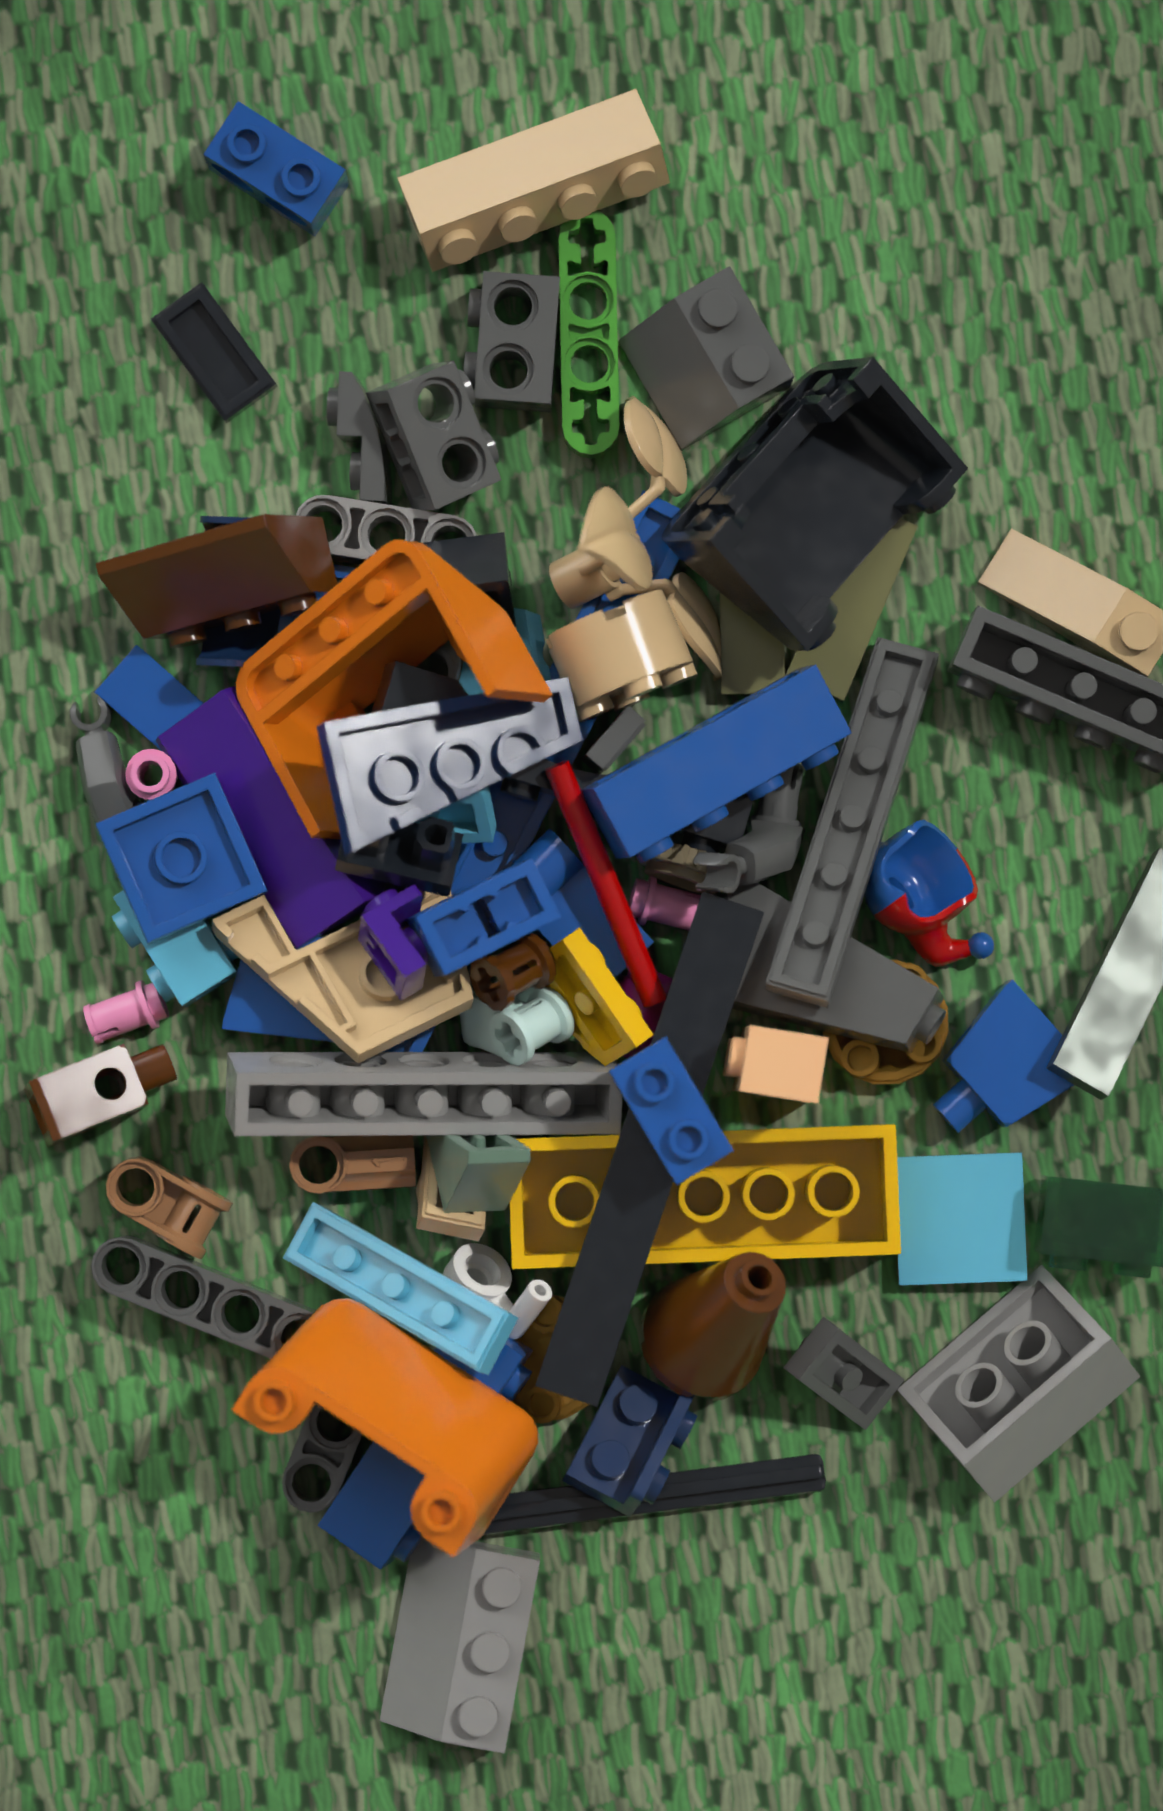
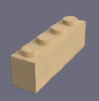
[398,89,670,272]

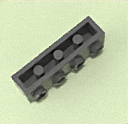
[947,605,1163,775]

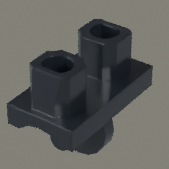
[335,817,463,897]

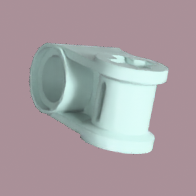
[459,968,575,1066]

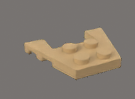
[212,887,474,1064]

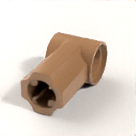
[289,1135,416,1194]

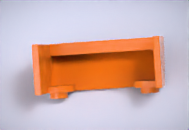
[236,540,553,840]

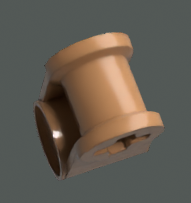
[106,1156,233,1259]

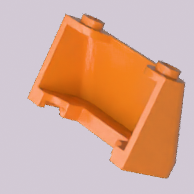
[232,1298,538,1557]

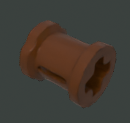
[470,933,556,1011]

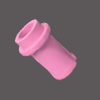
[125,749,177,800]
[628,876,701,931]
[83,980,169,1045]

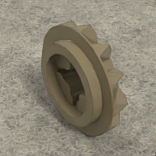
[635,842,718,896]

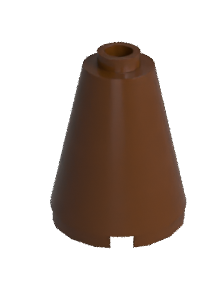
[641,1252,786,1401]

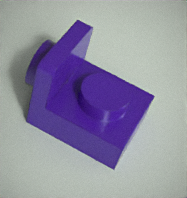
[358,885,428,1001]

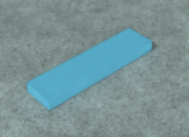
[283,1202,519,1375]

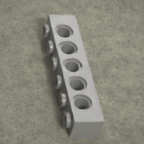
[225,1052,622,1136]

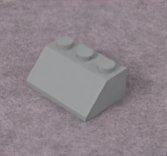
[897,1265,1141,1503]
[379,1537,540,1754]

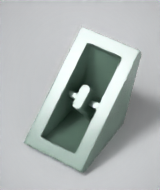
[426,1135,531,1213]

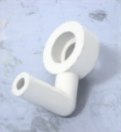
[443,1243,552,1340]

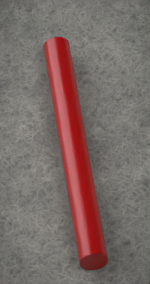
[545,760,667,1008]

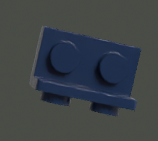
[562,1365,698,1517]

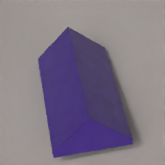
[156,686,403,950]

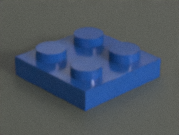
[95,773,267,945]

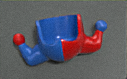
[864,820,994,967]

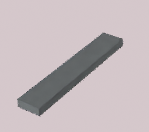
[766,637,939,1008]

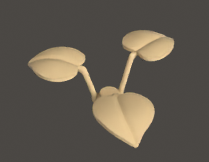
[549,396,722,681]

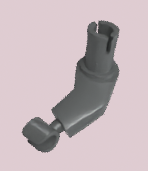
[70,696,143,824]
[694,764,805,893]

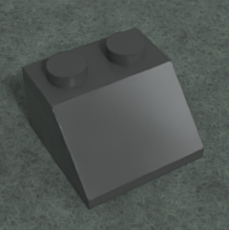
[618,266,794,451]

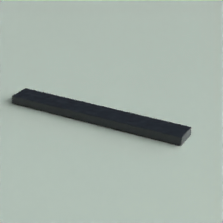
[535,891,764,1407]

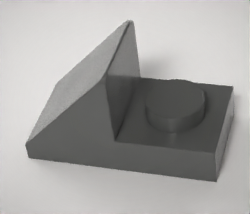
[784,1316,904,1430]

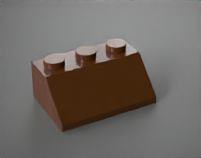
[95,514,338,648]

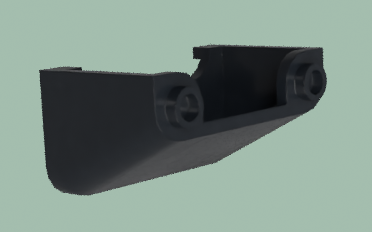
[662,357,968,651]

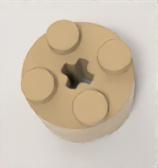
[546,589,698,722]

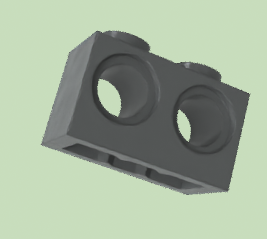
[464,271,560,413]
[366,361,501,511]

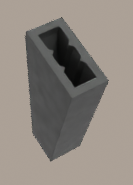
[725,883,946,1053]

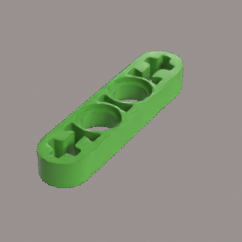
[558,210,619,458]

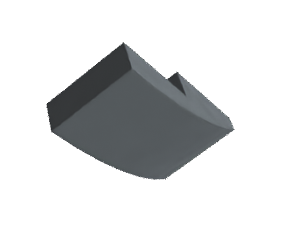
[327,371,392,505]

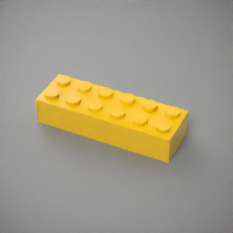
[510,1124,901,1269]

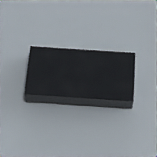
[151,282,278,424]

